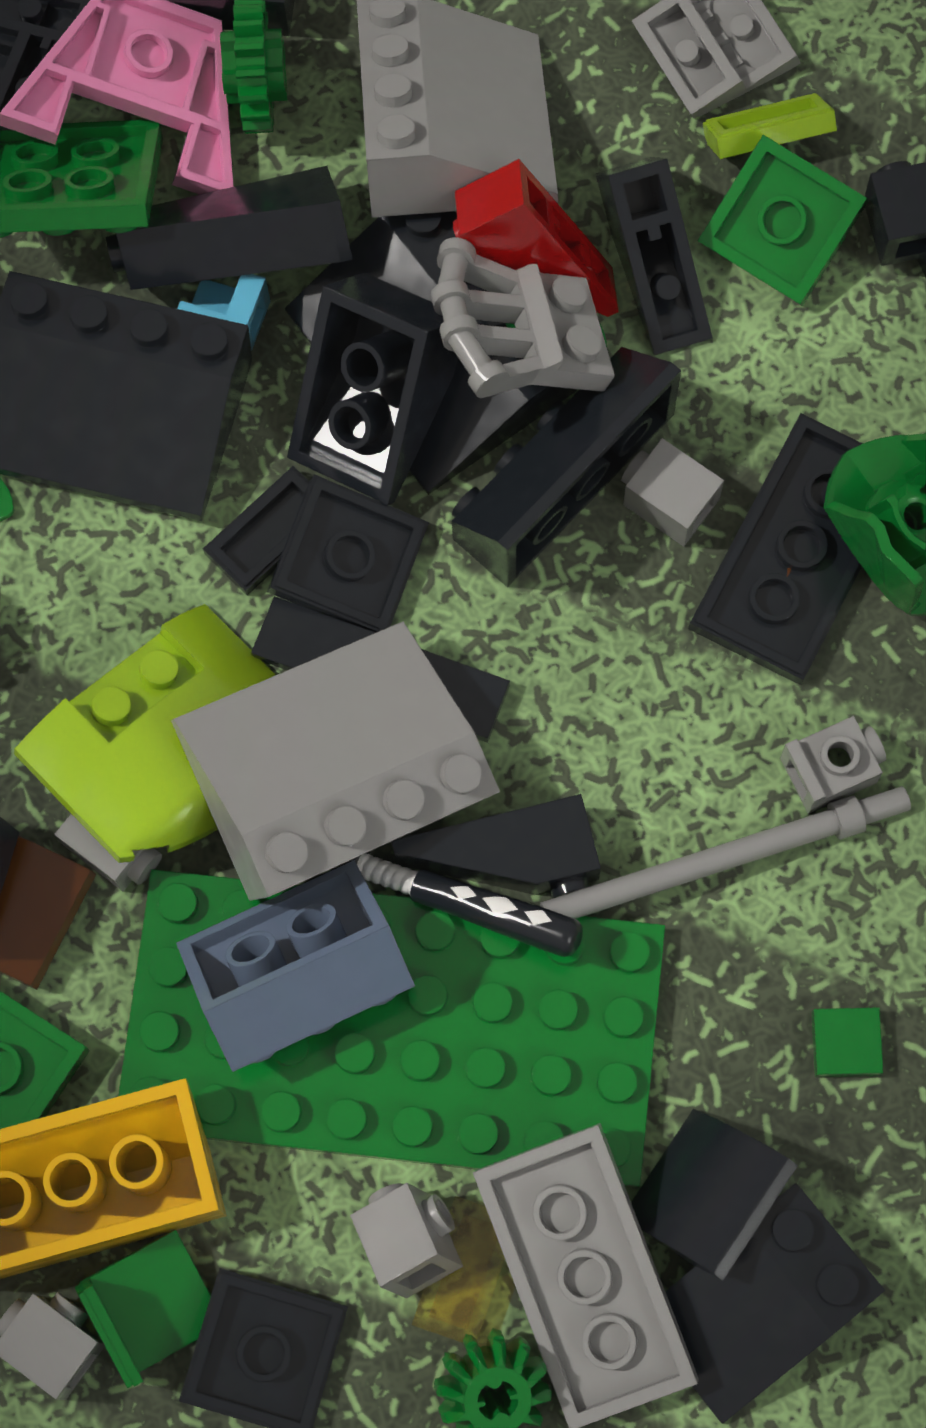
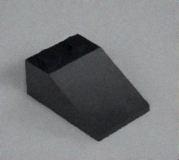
[287,272,458,505]
[665,1183,885,1424]

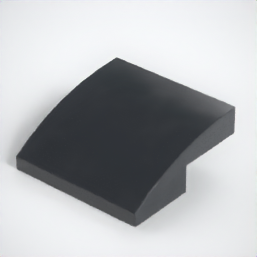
[631,1109,798,1280]

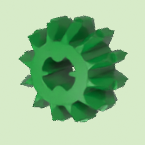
[434,1328,552,1428]

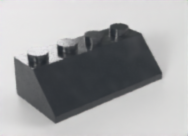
[452,347,681,587]

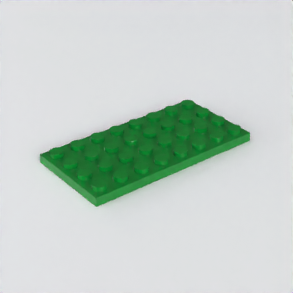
[118,869,665,1188]

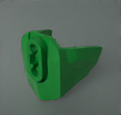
[824,433,926,616]

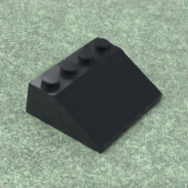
[285,211,577,495]
[0,271,252,521]

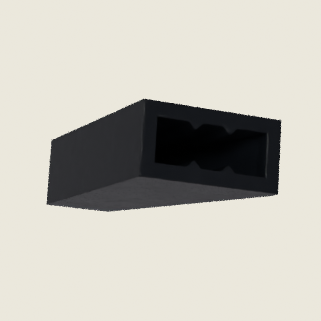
[106,166,353,290]

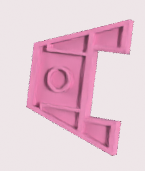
[0,0,234,195]

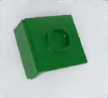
[75,1229,211,1388]

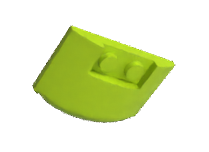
[14,604,276,863]

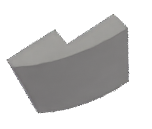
[632,0,800,119]

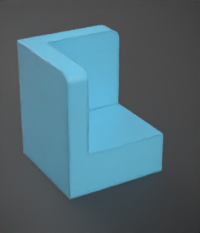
[177,274,270,351]

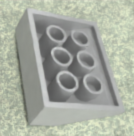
[357,0,558,217]
[171,621,500,901]

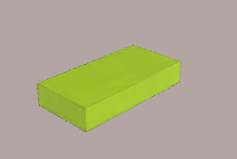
[703,93,837,159]

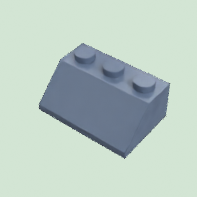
[176,860,415,1072]

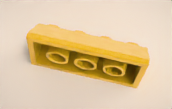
[0,1078,227,1279]

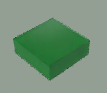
[812,1007,883,1077]

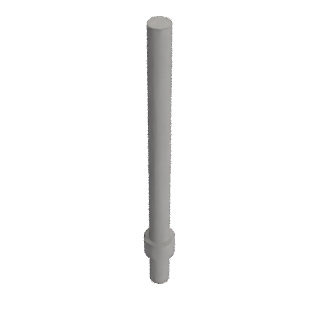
[540,786,911,919]

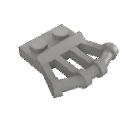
[431,237,615,398]

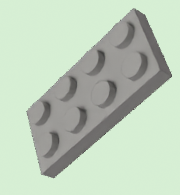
[473,1123,699,1428]

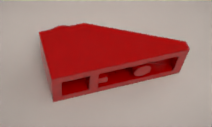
[453,159,619,317]

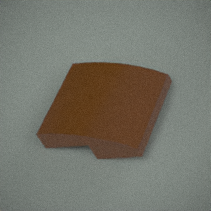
[0,836,96,990]

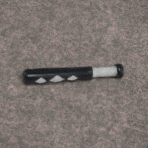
[339,851,583,957]

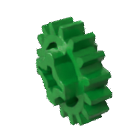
[220,0,288,134]

